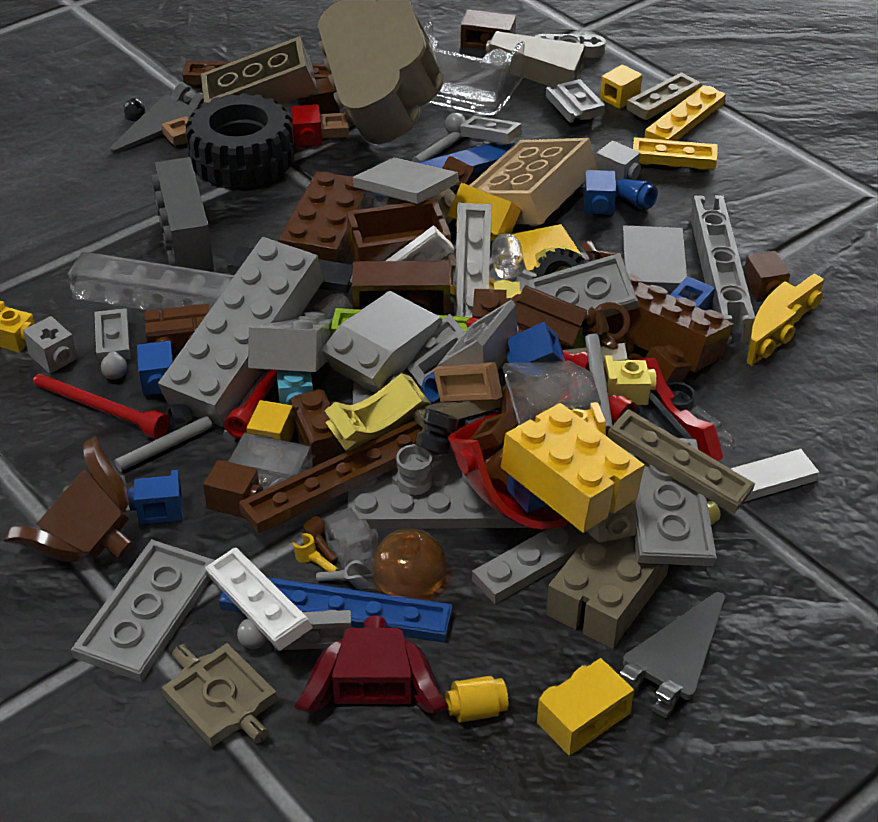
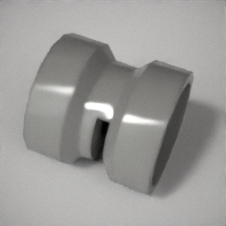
[396,444,433,495]

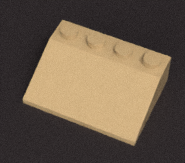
[469,138,598,227]

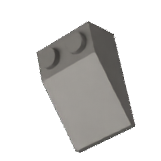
[321,291,442,393]

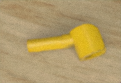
[292,533,339,572]

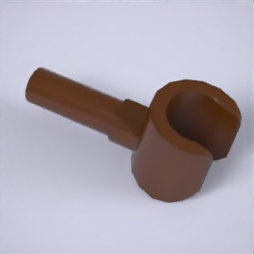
[581,241,624,262]
[303,516,338,564]

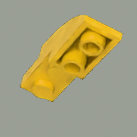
[747,274,824,366]

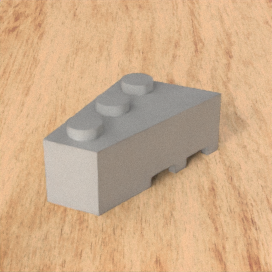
[248,312,333,372]

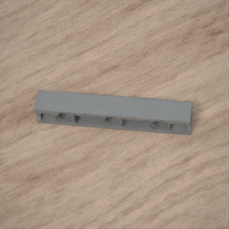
[691,196,755,343]

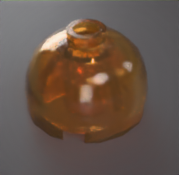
[372,528,447,601]

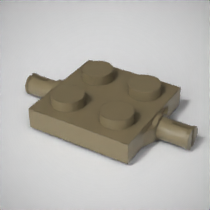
[161,643,277,748]

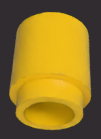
[445,676,508,723]

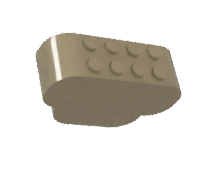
[318,0,444,144]

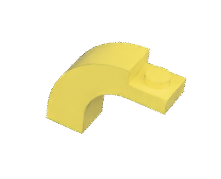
[325,373,431,451]

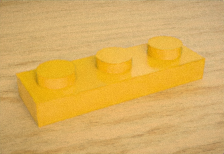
[633,138,717,170]

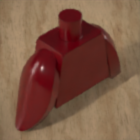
[294,616,449,713]

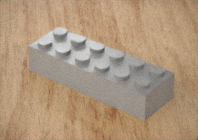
[158,237,324,428]

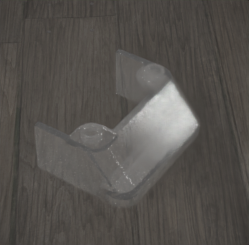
[423,21,525,115]

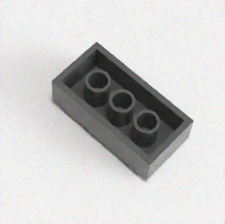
[151,157,215,280]

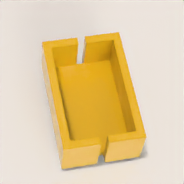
[501,403,645,533]

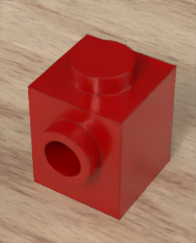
[291,104,322,147]

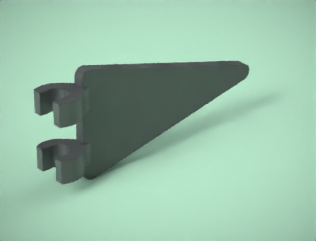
[110,83,204,154]
[620,592,725,718]

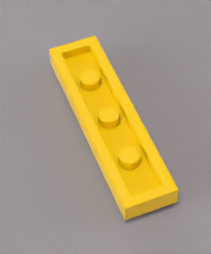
[644,85,726,141]

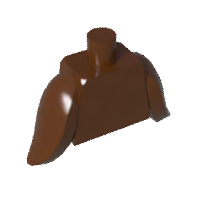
[4,436,133,562]

